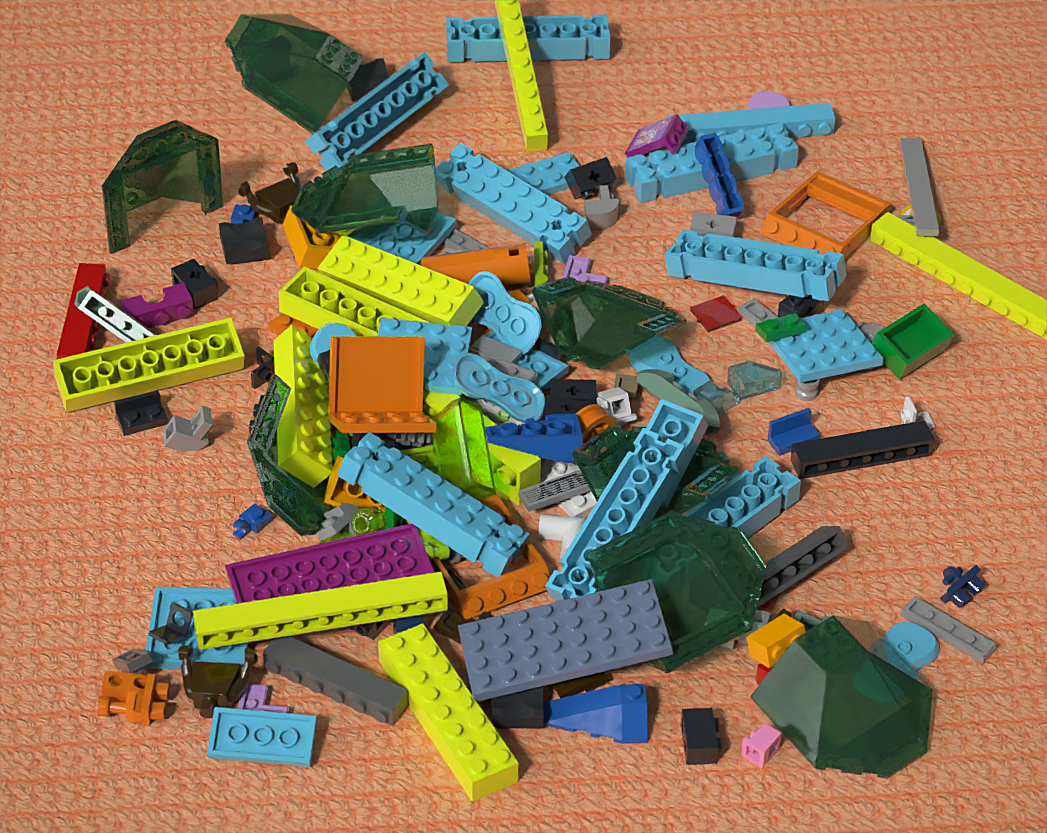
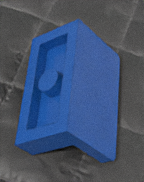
[768,408,820,456]

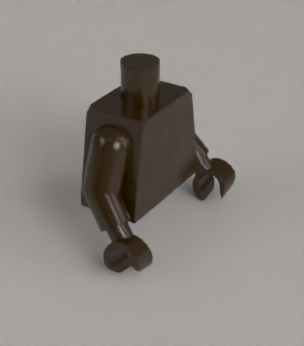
[238,162,307,224]
[178,645,258,719]

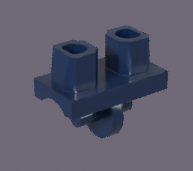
[940,565,985,608]

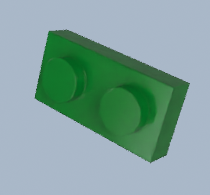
[755,313,807,343]
[331,429,350,463]

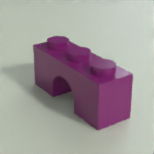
[120,283,194,328]

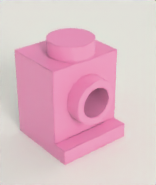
[741,723,781,768]

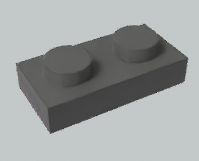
[112,648,153,674]

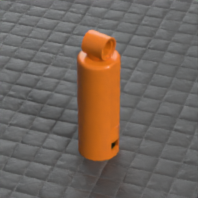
[415,243,531,286]

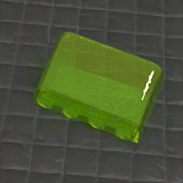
[431,397,496,501]

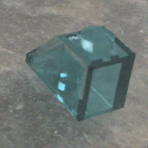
[727,361,782,401]
[693,380,741,416]

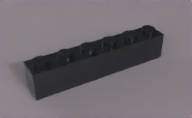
[790,420,934,479]

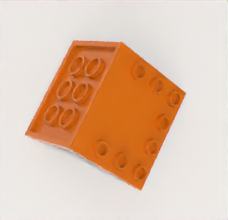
[328,336,437,433]

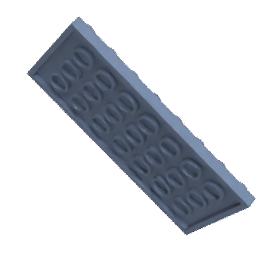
[458,579,673,702]

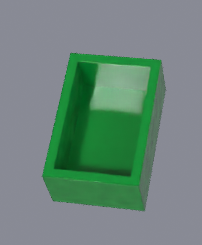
[871,303,955,380]

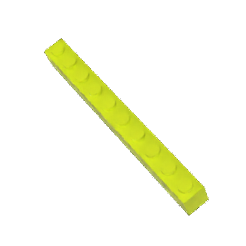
[494,0,548,152]
[870,212,1047,340]
[193,572,448,650]

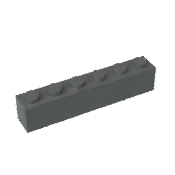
[717,526,849,617]
[263,636,409,726]

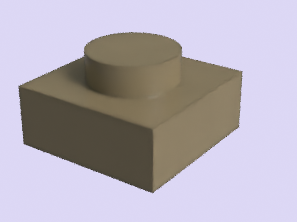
[614,374,639,399]

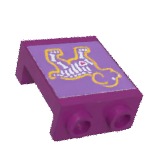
[625,114,688,157]

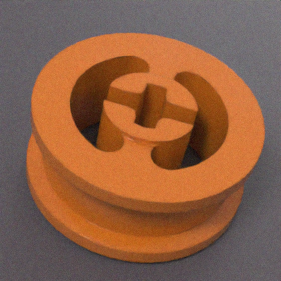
[576,404,618,458]

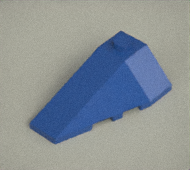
[485,414,583,463]
[543,684,648,744]

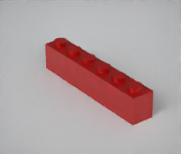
[56,263,110,359]

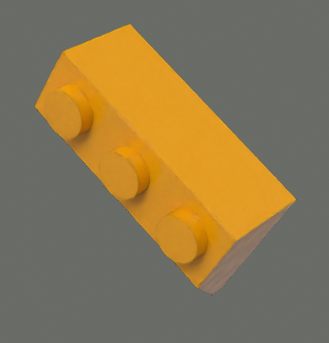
[282,205,341,269]
[324,456,386,525]

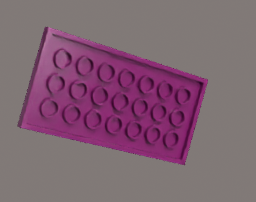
[225,524,434,643]

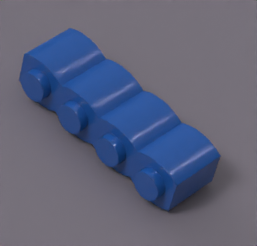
[694,133,744,219]

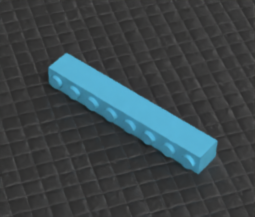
[667,103,835,145]

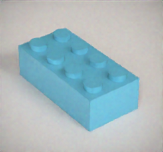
[634,399,708,508]

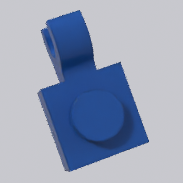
[231,204,257,224]
[232,503,273,540]

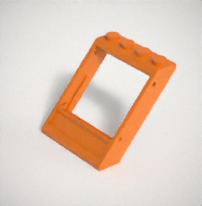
[759,171,892,259]
[430,494,550,620]

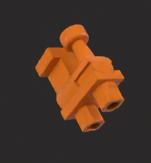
[98,670,169,726]

